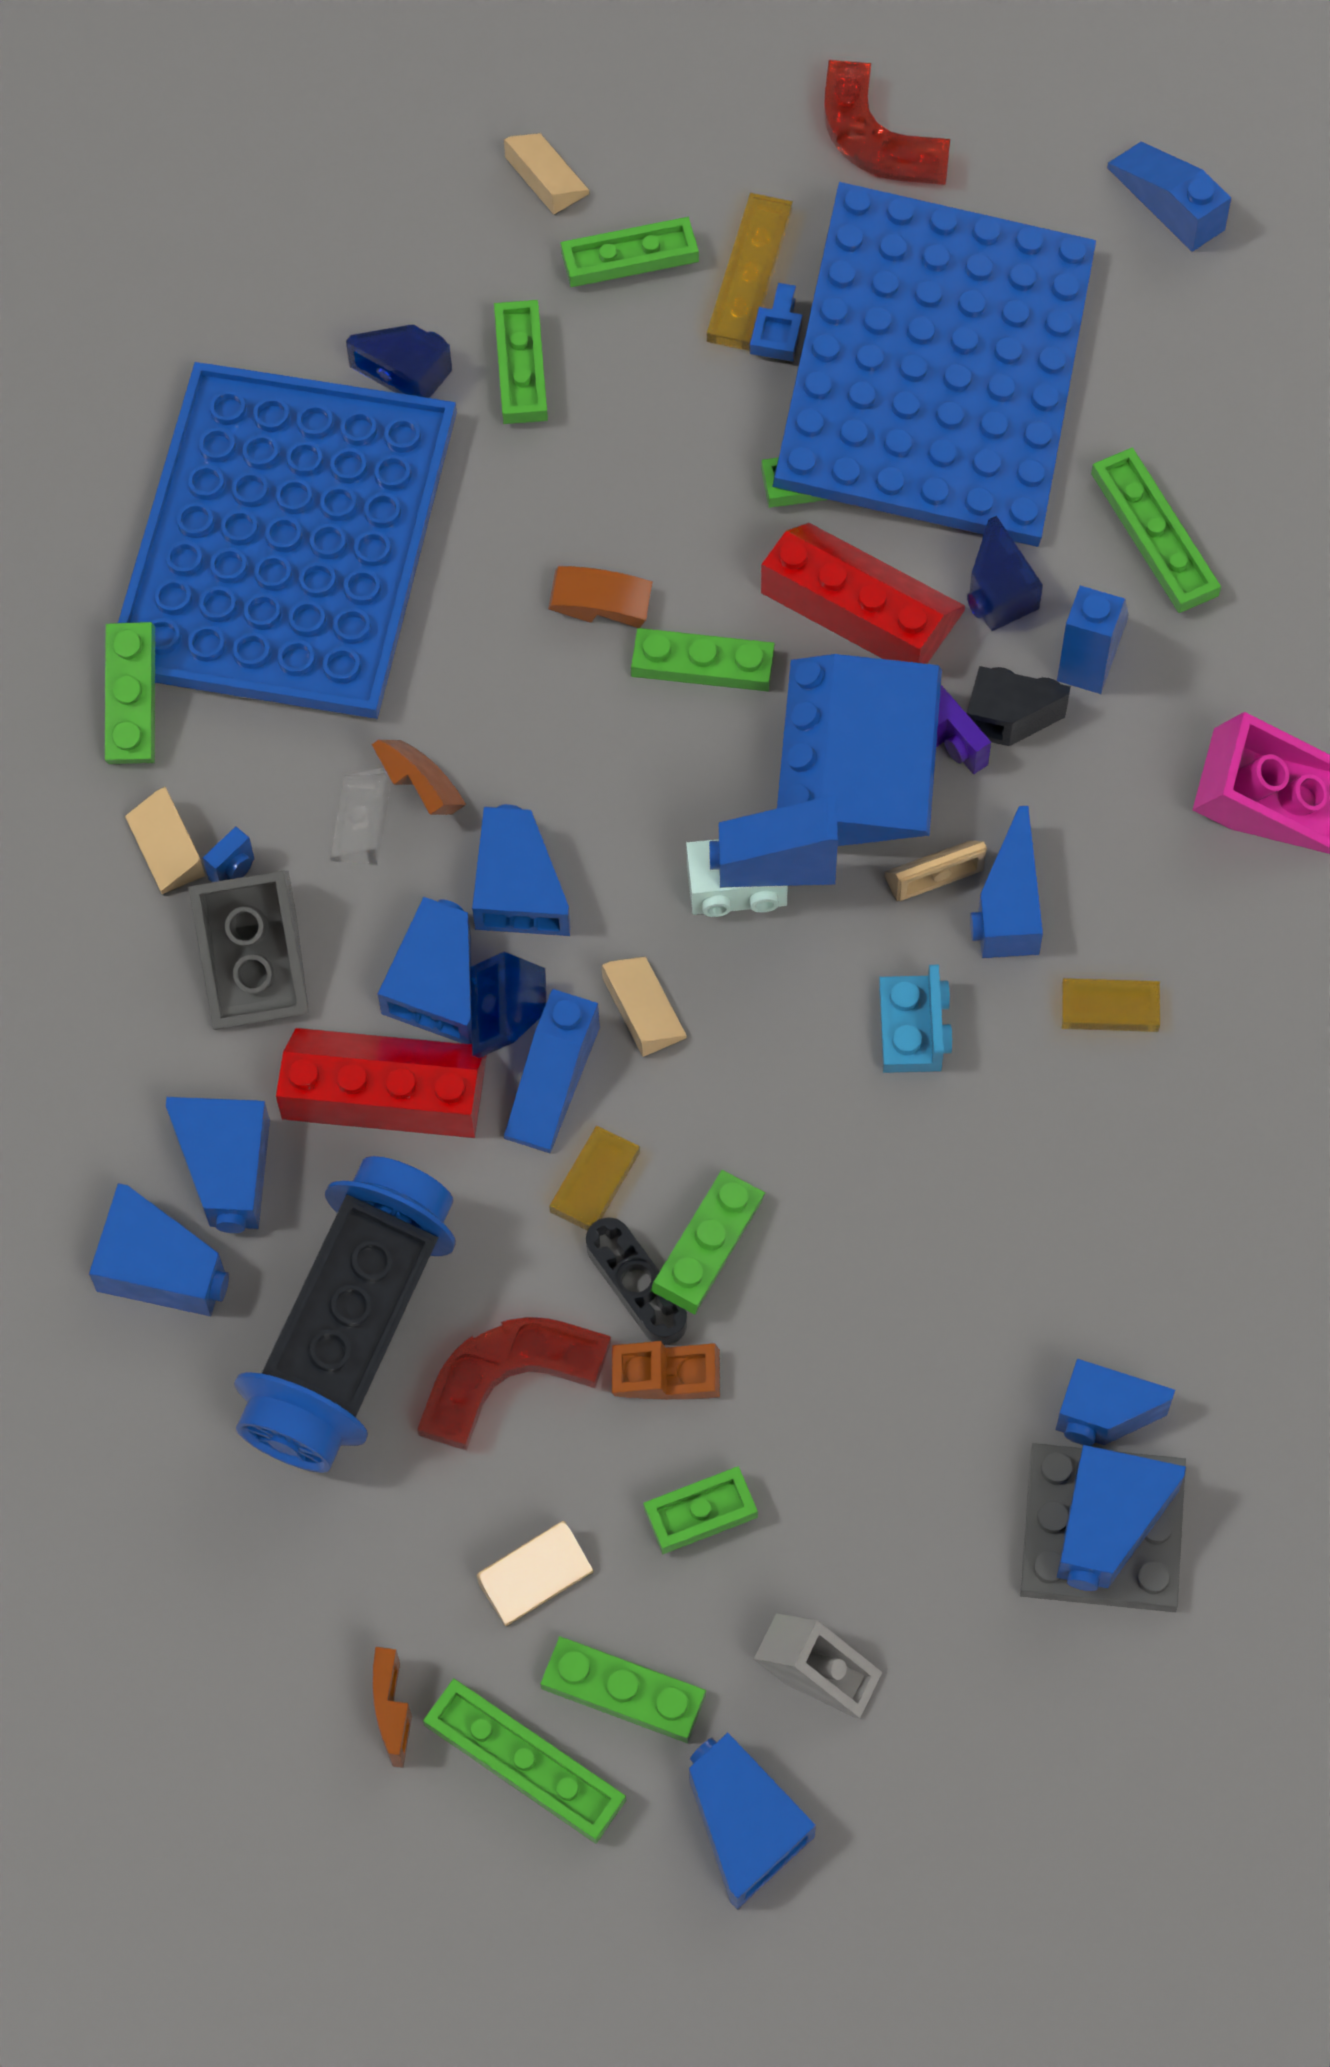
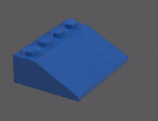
[777,654,942,846]

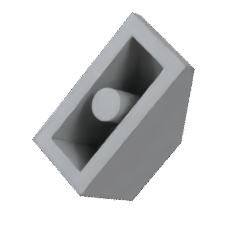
[754,1613,882,1718]

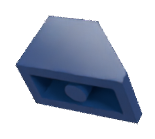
[1055,1359,1175,1446]

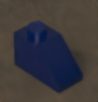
[346,324,452,398]
[967,516,1043,631]
[470,951,547,1058]

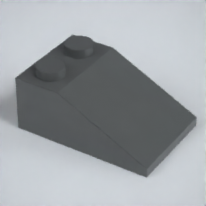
[188,870,309,1029]

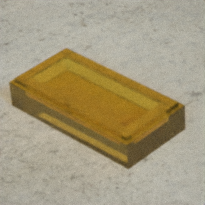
[1061,978,1160,1032]
[549,1125,640,1231]

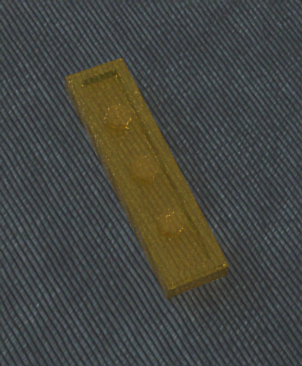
[707,193,793,351]

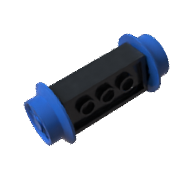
[234,1156,456,1473]

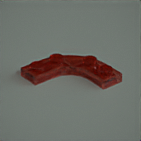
[824,60,950,185]
[417,1317,611,1451]

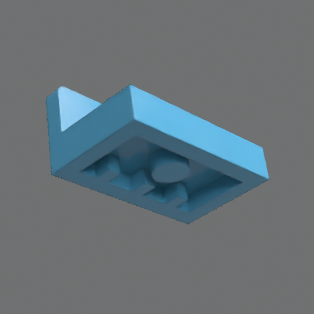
[879,964,952,1073]

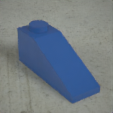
[1107,141,1231,252]
[970,806,1043,958]
[504,989,600,1153]

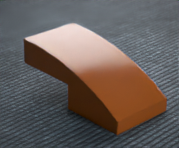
[548,566,653,628]
[371,739,466,815]
[612,1341,720,1400]
[373,1647,412,1768]

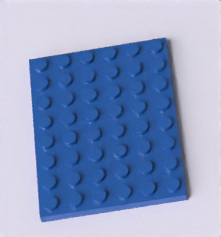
[772,182,1096,547]
[118,362,457,719]

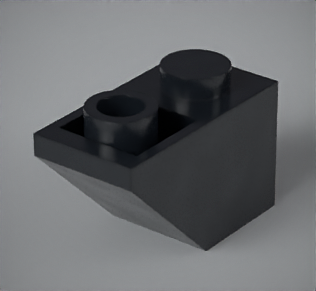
[966,666,1071,746]

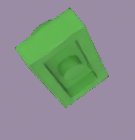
[643,1466,758,1555]

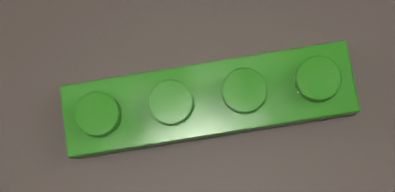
[1091,447,1221,613]
[423,1678,627,1844]

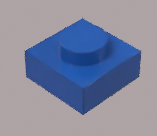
[202,826,255,882]

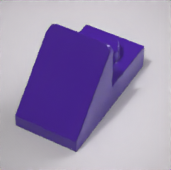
[936,685,991,775]

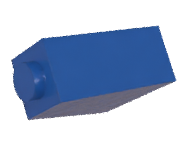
[1057,585,1129,694]
[709,796,838,888]
[472,804,571,936]
[377,897,474,1044]
[166,1097,270,1233]
[89,1183,229,1317]
[1056,1445,1186,1591]
[689,1732,816,1910]

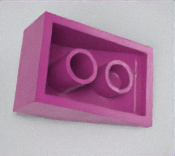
[1192,712,1330,854]

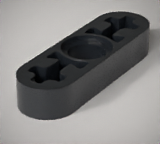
[586,1217,687,1345]

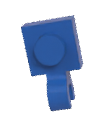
[750,283,803,362]

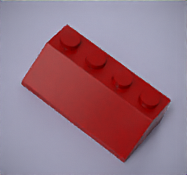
[761,523,965,664]
[276,1028,487,1138]

